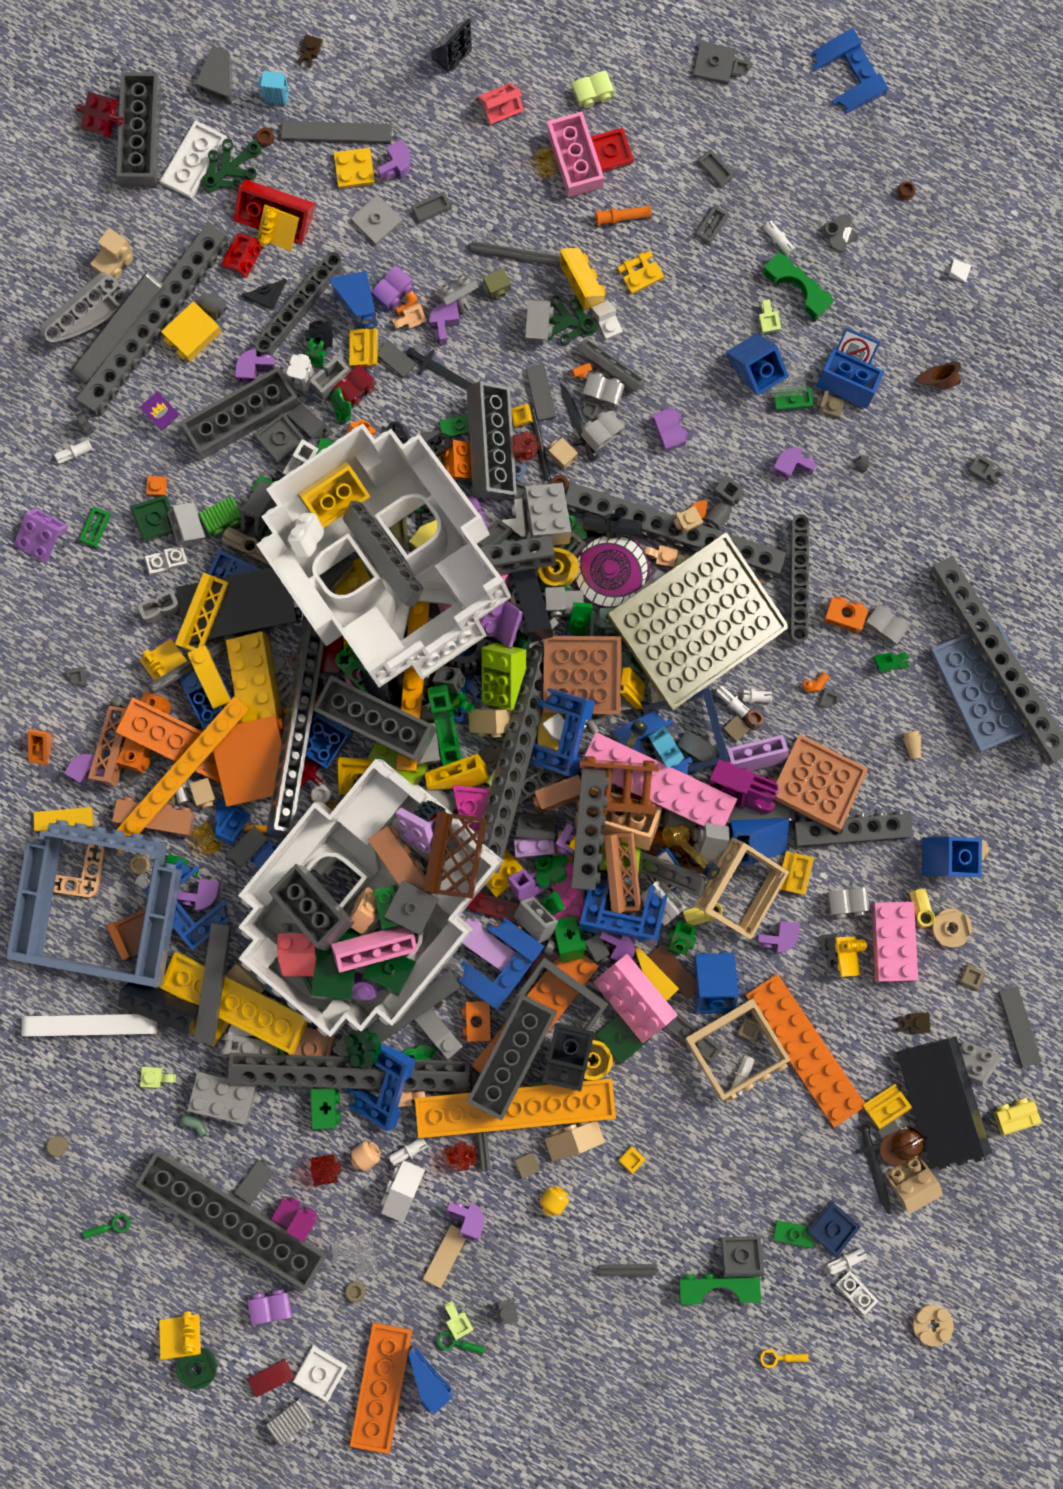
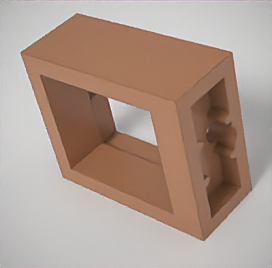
[532,775,581,814]

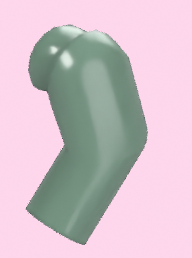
[180,1114,208,1137]

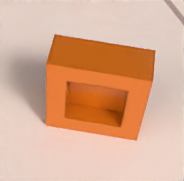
[570,363,592,379]
[146,476,167,496]

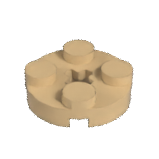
[931,909,972,948]
[912,1304,954,1346]

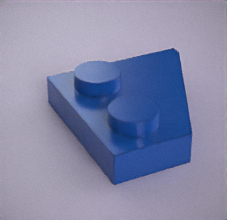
[215,799,251,846]

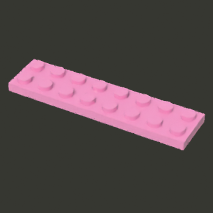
[579,732,737,827]

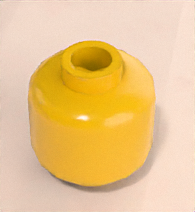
[540,1185,569,1217]

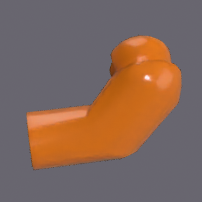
[395,291,418,316]
[802,672,829,693]

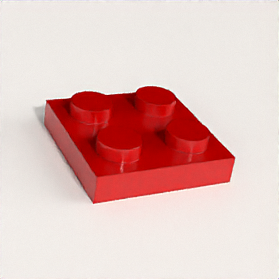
[591,128,634,172]

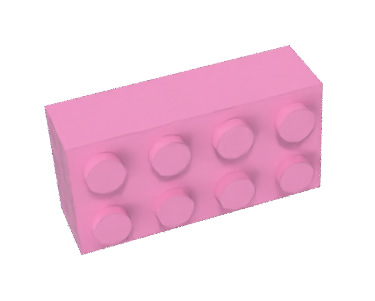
[547,112,604,197]
[871,902,918,982]
[593,954,677,1043]

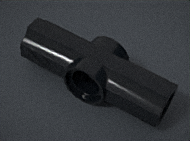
[583,513,642,538]

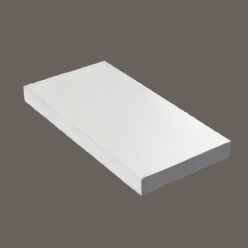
[159,121,228,199]

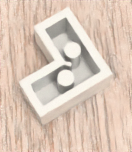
[381,1160,425,1222]

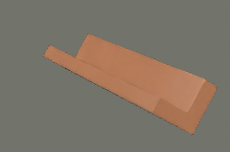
[88,706,126,787]
[604,832,642,913]

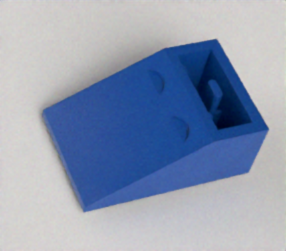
[179,664,232,729]
[306,714,354,769]
[730,818,789,865]

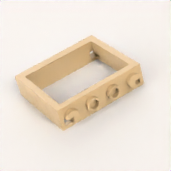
[694,837,789,939]
[684,999,790,1103]

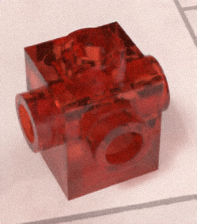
[513,432,540,460]
[444,1142,477,1171]
[311,1154,341,1186]

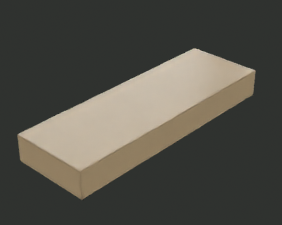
[423,1224,466,1289]

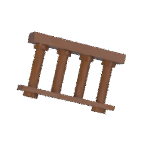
[576,756,659,814]

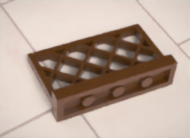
[423,811,487,899]

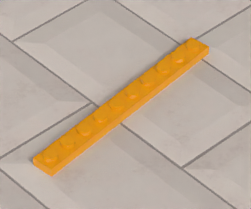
[396,601,430,772]
[115,696,250,854]

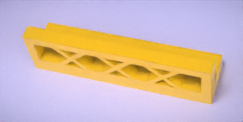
[175,572,229,651]

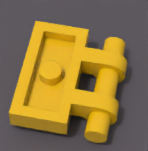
[617,251,664,295]

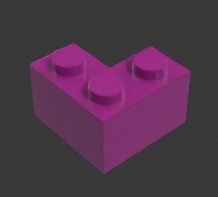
[271,1196,319,1242]

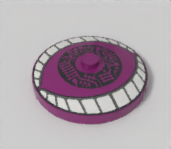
[575,535,650,608]

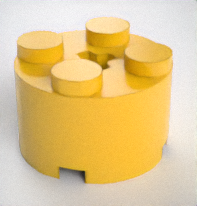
[537,548,579,587]
[584,1040,613,1080]

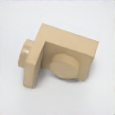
[673,506,704,534]

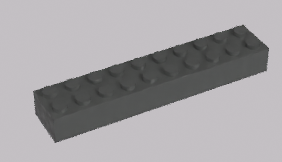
[135,1150,329,1291]

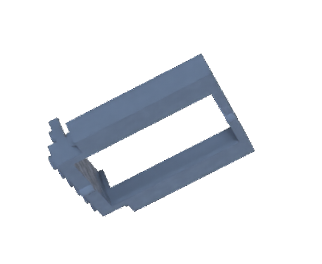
[6,819,182,987]

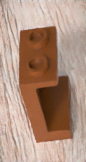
[106,906,146,961]

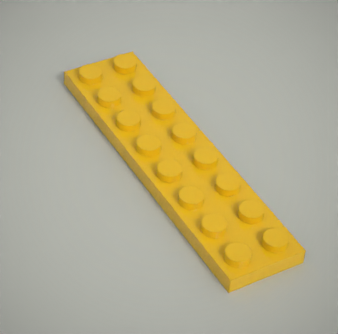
[159,952,307,1054]

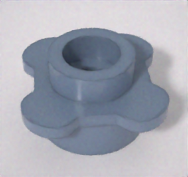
[515,461,528,482]

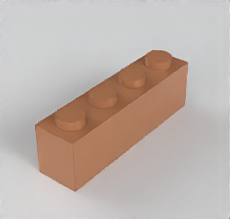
[112,797,196,837]
[368,825,426,890]

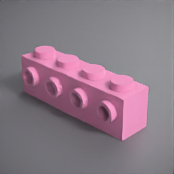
[331,925,417,973]

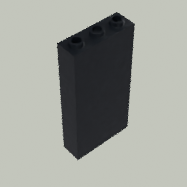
[176,568,302,645]
[896,1036,992,1170]

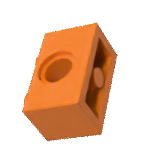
[823,596,868,634]
[462,1001,491,1042]

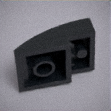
[542,1023,595,1092]

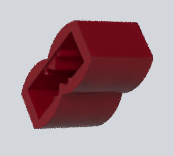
[332,364,376,407]

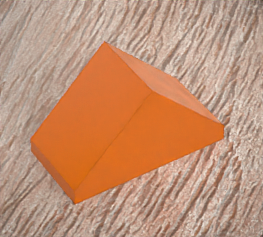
[27,729,53,765]

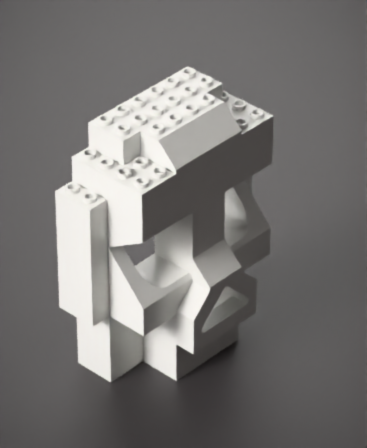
[256,424,511,687]
[238,759,504,1037]

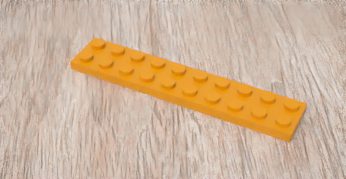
[415,1078,616,1138]

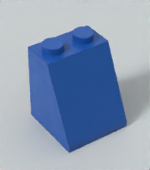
[330,271,378,330]
[726,333,789,396]
[922,836,982,877]
[693,952,739,1014]

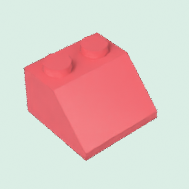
[277,933,317,977]

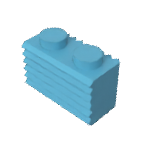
[258,71,289,106]

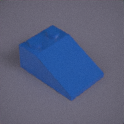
[408,1345,454,1415]

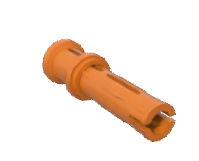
[595,205,652,227]

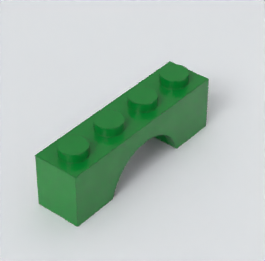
[762,252,834,321]
[428,684,462,766]
[678,1273,761,1305]

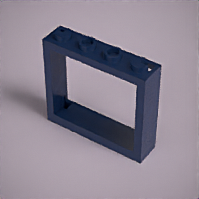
[641,688,730,775]

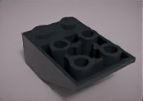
[431,18,472,72]

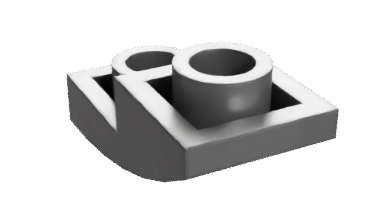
[677,730,719,762]

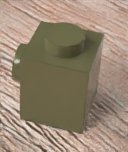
[481,268,511,299]

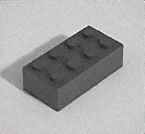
[269,864,355,951]

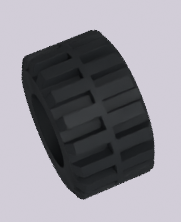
[444,636,489,679]

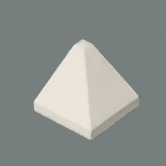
[948,260,971,282]

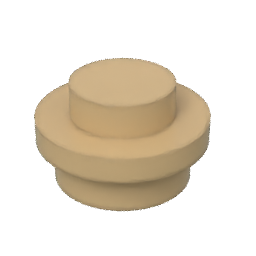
[130,855,150,874]

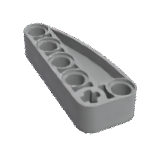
[40,272,128,342]

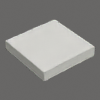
[293,1345,348,1402]

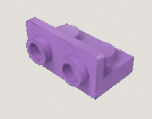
[555,823,575,858]

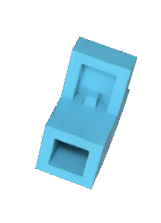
[648,726,684,768]

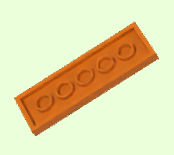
[114,697,221,784]
[350,1322,413,1454]

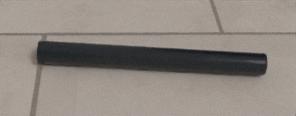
[530,408,551,481]

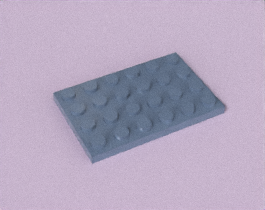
[930,621,1041,753]

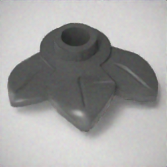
[822,216,858,252]

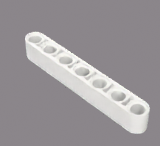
[21,1014,158,1036]

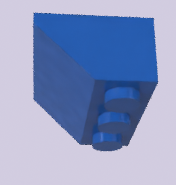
[816,348,884,409]

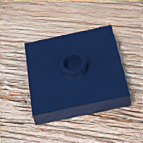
[806,1200,861,1258]

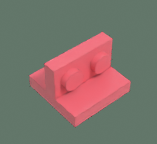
[478,83,524,124]

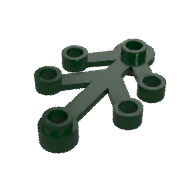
[202,139,261,192]
[548,295,597,346]

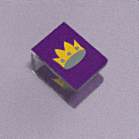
[140,391,182,437]

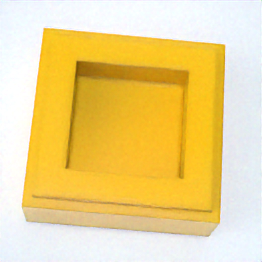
[511,403,533,428]
[618,1146,646,1174]

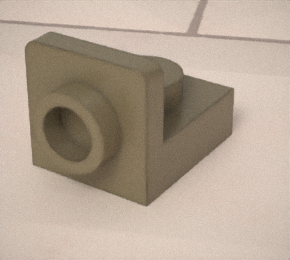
[816,390,845,418]

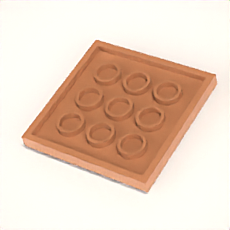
[543,636,622,714]
[774,734,868,832]

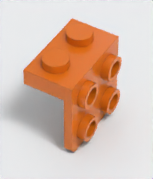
[441,440,472,481]

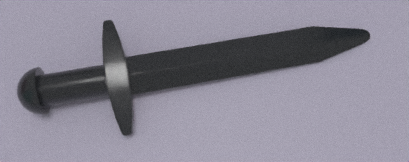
[406,347,473,390]
[560,384,598,461]
[855,1124,890,1215]

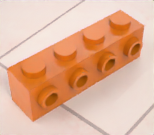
[116,692,171,774]

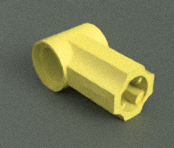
[909,888,935,928]
[682,903,722,926]

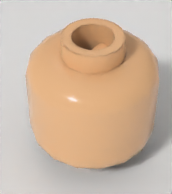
[351,1141,381,1171]

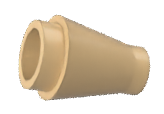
[902,730,921,759]

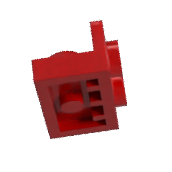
[221,233,263,278]

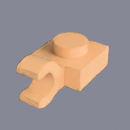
[391,303,427,328]
[644,546,678,569]
[398,1090,426,1107]

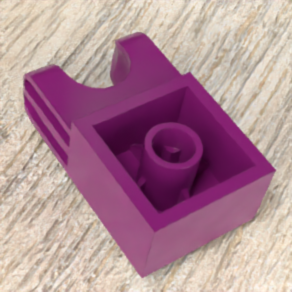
[709,760,779,814]

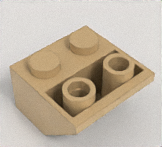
[885,1156,943,1214]

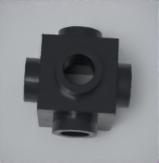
[305,321,333,349]

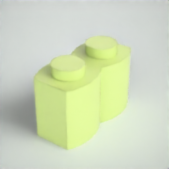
[572,71,614,108]

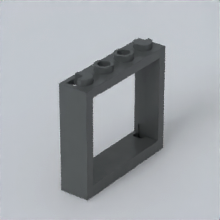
[503,957,608,1051]

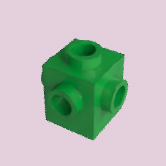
[667,920,696,955]

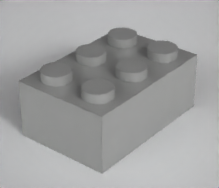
[524,483,571,545]
[187,1072,258,1125]

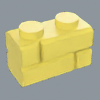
[993,1098,1041,1135]

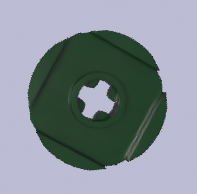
[344,1028,382,1068]
[176,1347,218,1390]

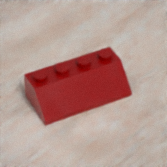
[233,179,315,244]

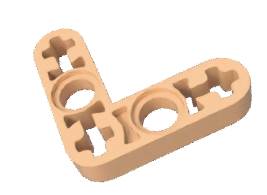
[54,844,105,898]

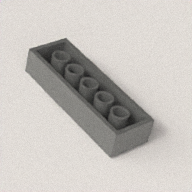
[116,72,161,186]
[180,367,299,460]
[466,381,517,501]
[313,676,437,764]
[467,993,558,1121]

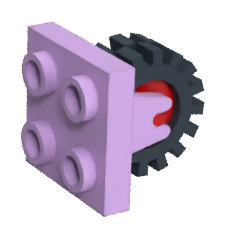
[395,800,447,854]

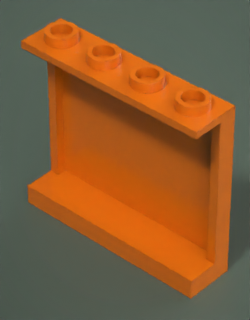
[213,715,285,807]

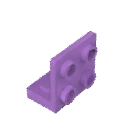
[14,508,68,563]
[479,601,522,648]

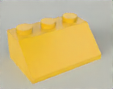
[559,248,606,311]
[298,461,371,529]

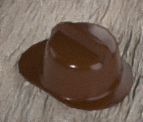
[918,361,961,390]
[880,1127,924,1166]

